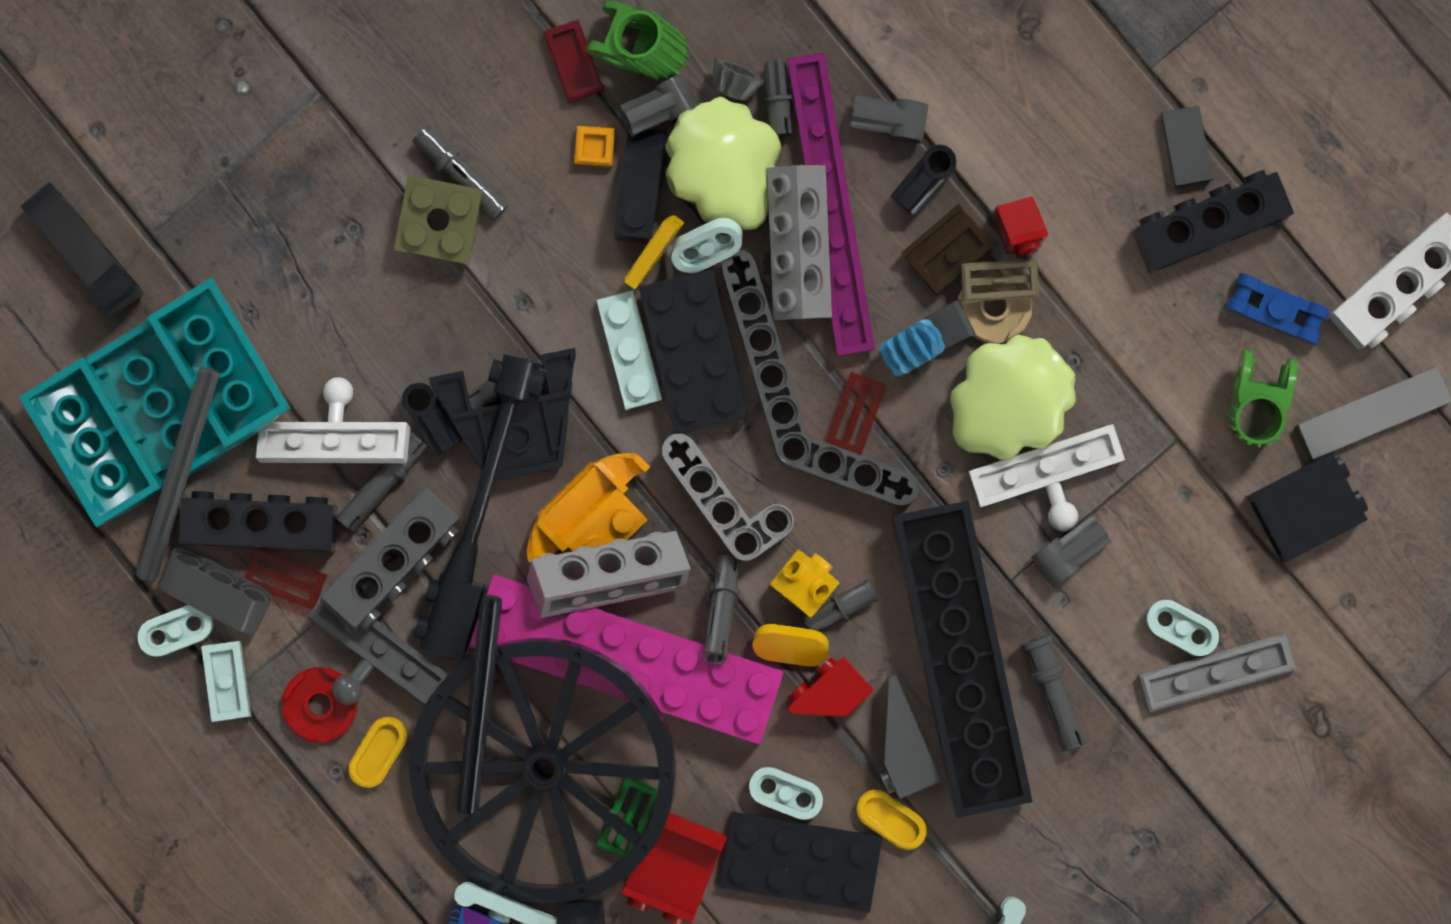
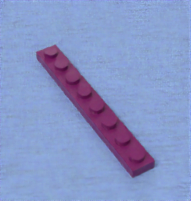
[787,52,875,357]

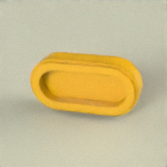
[752,624,829,667]
[349,717,408,788]
[856,789,927,850]

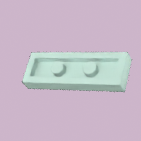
[597,290,662,410]

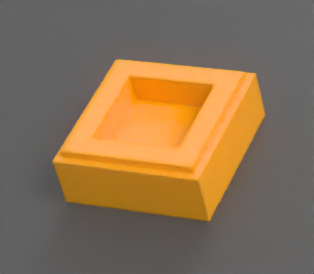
[574,126,615,168]

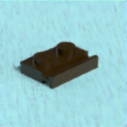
[901,204,994,295]

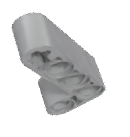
[662,433,794,562]

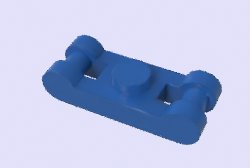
[1225,273,1331,345]

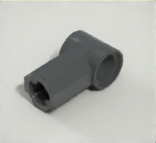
[618,74,698,137]
[850,96,928,144]
[1031,515,1112,587]

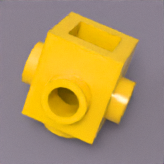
[770,549,840,618]

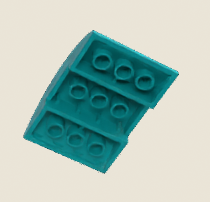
[19,278,291,527]

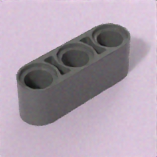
[158,548,272,634]

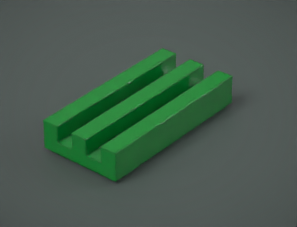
[596,778,658,858]

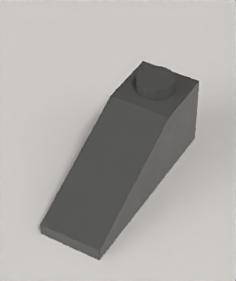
[880,675,942,799]

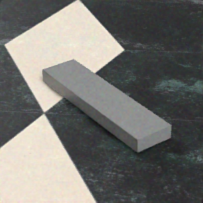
[1296,367,1451,460]
[1138,633,1296,712]

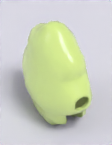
[665,97,782,230]
[950,335,1076,460]

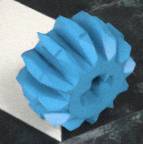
[879,319,945,376]

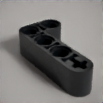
[21,182,144,318]

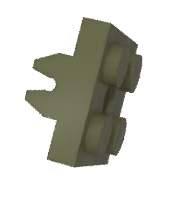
[394,175,484,264]

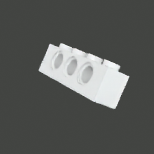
[1328,212,1451,350]

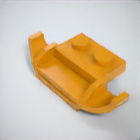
[527,453,650,563]

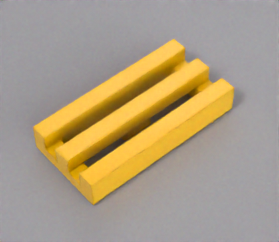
[624,215,685,290]

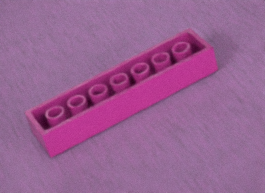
[469,574,784,745]

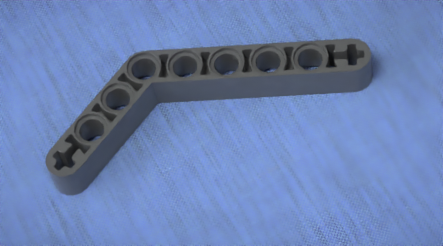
[722,250,919,507]

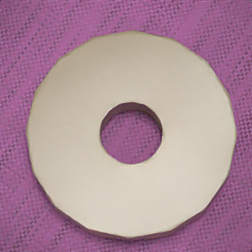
[958,269,1032,344]

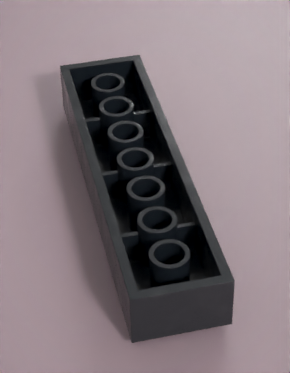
[892,500,1033,818]

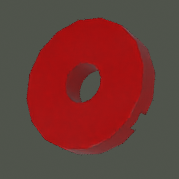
[282,667,358,742]

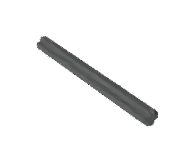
[136,367,219,582]

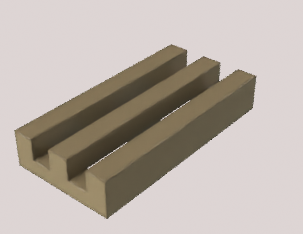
[960,259,1040,302]

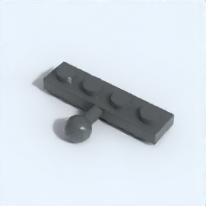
[307,586,449,706]

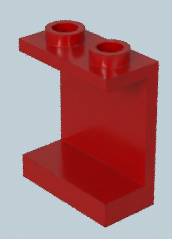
[621,813,727,924]

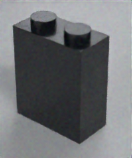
[1246,452,1368,563]

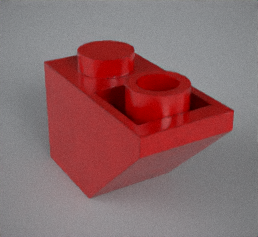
[993,196,1048,258]
[787,656,875,716]

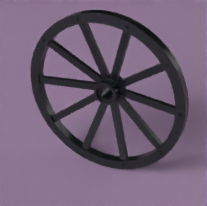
[409,638,676,903]

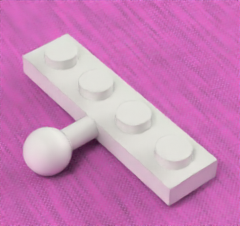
[256,377,410,463]
[968,424,1125,532]

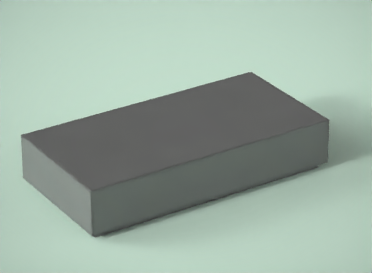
[1161,105,1213,188]

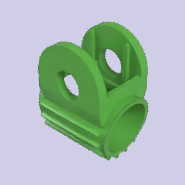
[586,0,689,81]
[1225,348,1298,448]

